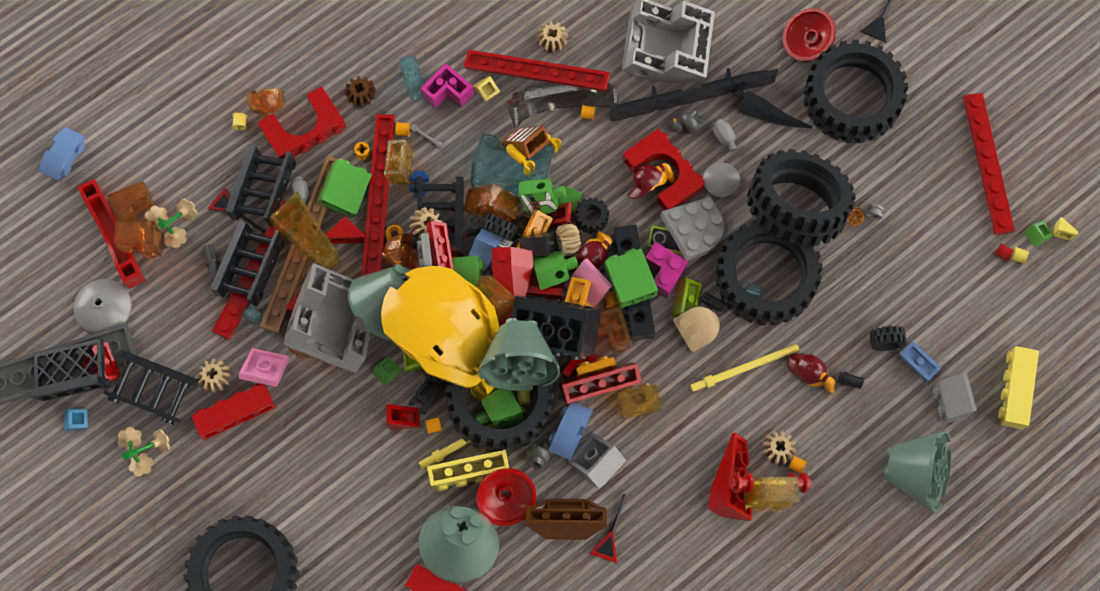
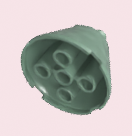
[348,264,411,341]
[479,318,560,391]
[884,431,952,512]
[419,505,499,583]

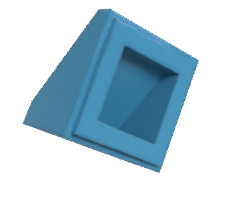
[64,409,88,431]

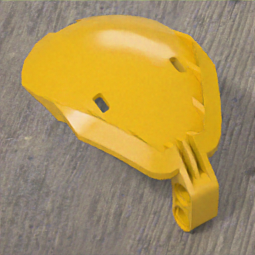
[381,266,499,401]

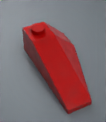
[491,246,534,328]
[708,433,753,521]

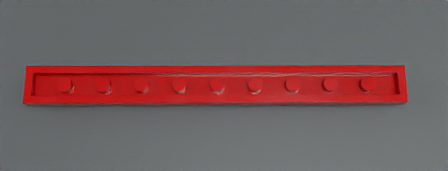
[361,114,395,276]

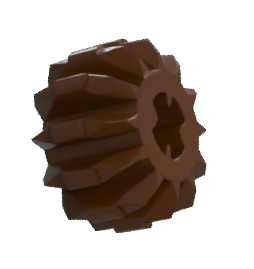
[345,76,376,108]

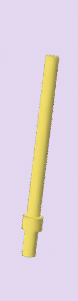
[690,344,799,392]
[418,405,525,469]

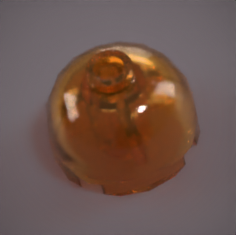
[247,89,285,118]
[382,233,417,270]

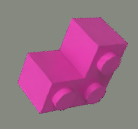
[420,64,474,109]
[645,242,688,299]

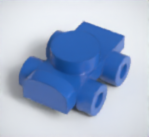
[410,171,429,198]

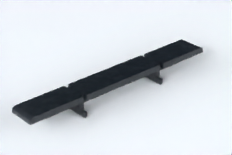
[609,68,778,122]

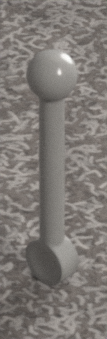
[411,124,443,149]

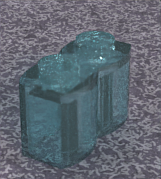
[400,55,424,100]

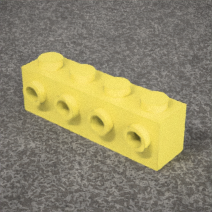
[998,346,1039,430]
[427,450,509,492]

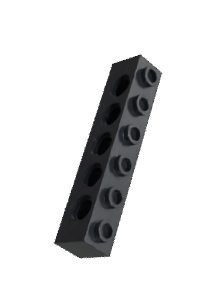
[611,224,655,342]

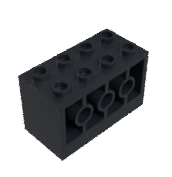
[512,295,602,360]

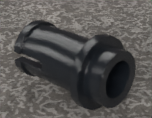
[700,292,726,312]
[838,371,864,390]

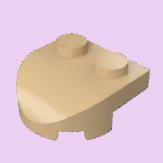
[673,306,720,353]

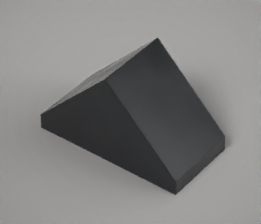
[519,230,558,256]

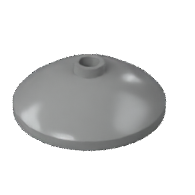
[73,279,132,334]

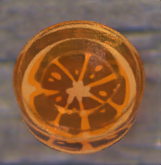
[847,207,866,227]

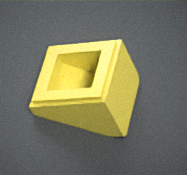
[473,76,500,102]
[1053,217,1078,241]

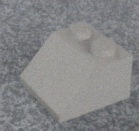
[933,372,976,423]
[567,433,626,489]

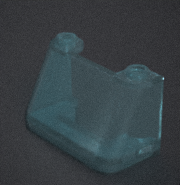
[470,133,555,200]

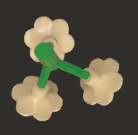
[145,198,197,249]
[118,426,170,477]

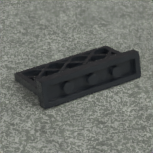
[30,339,110,401]

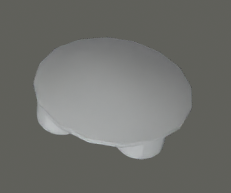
[703,162,740,197]

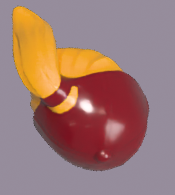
[627,163,677,199]
[571,231,612,274]
[787,353,835,393]

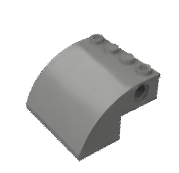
[622,0,715,83]
[283,263,371,373]

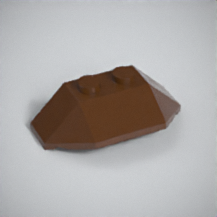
[526,499,607,540]

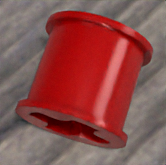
[994,243,1014,262]

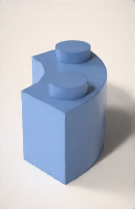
[38,127,85,180]
[468,228,503,281]
[548,402,593,460]

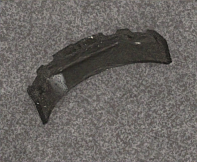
[506,82,618,128]

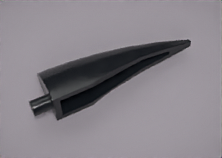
[735,89,812,129]

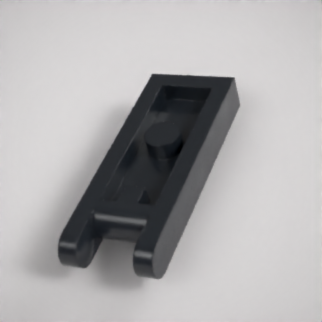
[409,379,449,415]

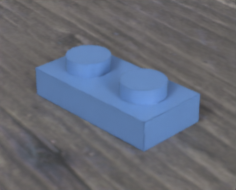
[898,341,941,382]

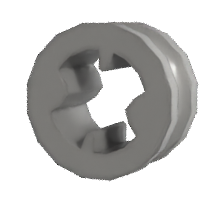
[866,204,884,220]

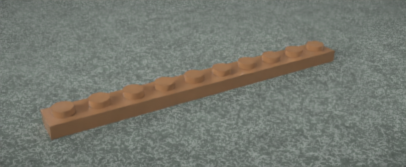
[260,156,340,334]

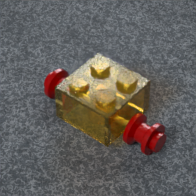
[729,473,812,512]

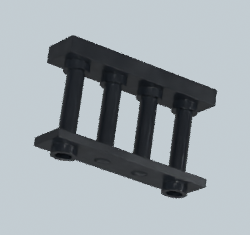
[225,145,296,227]
[413,176,464,255]
[210,221,286,307]
[103,350,198,425]

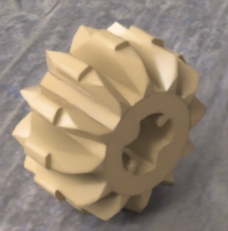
[537,21,568,53]
[410,207,443,239]
[556,224,581,256]
[197,359,231,393]
[762,431,796,465]

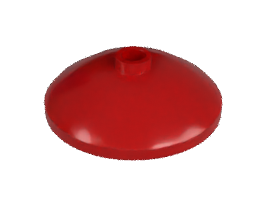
[783,8,836,62]
[476,468,536,526]

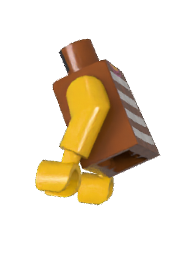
[502,125,561,176]

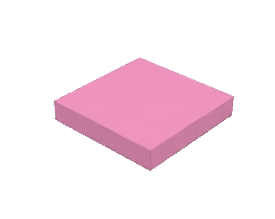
[564,259,613,307]
[239,348,289,387]

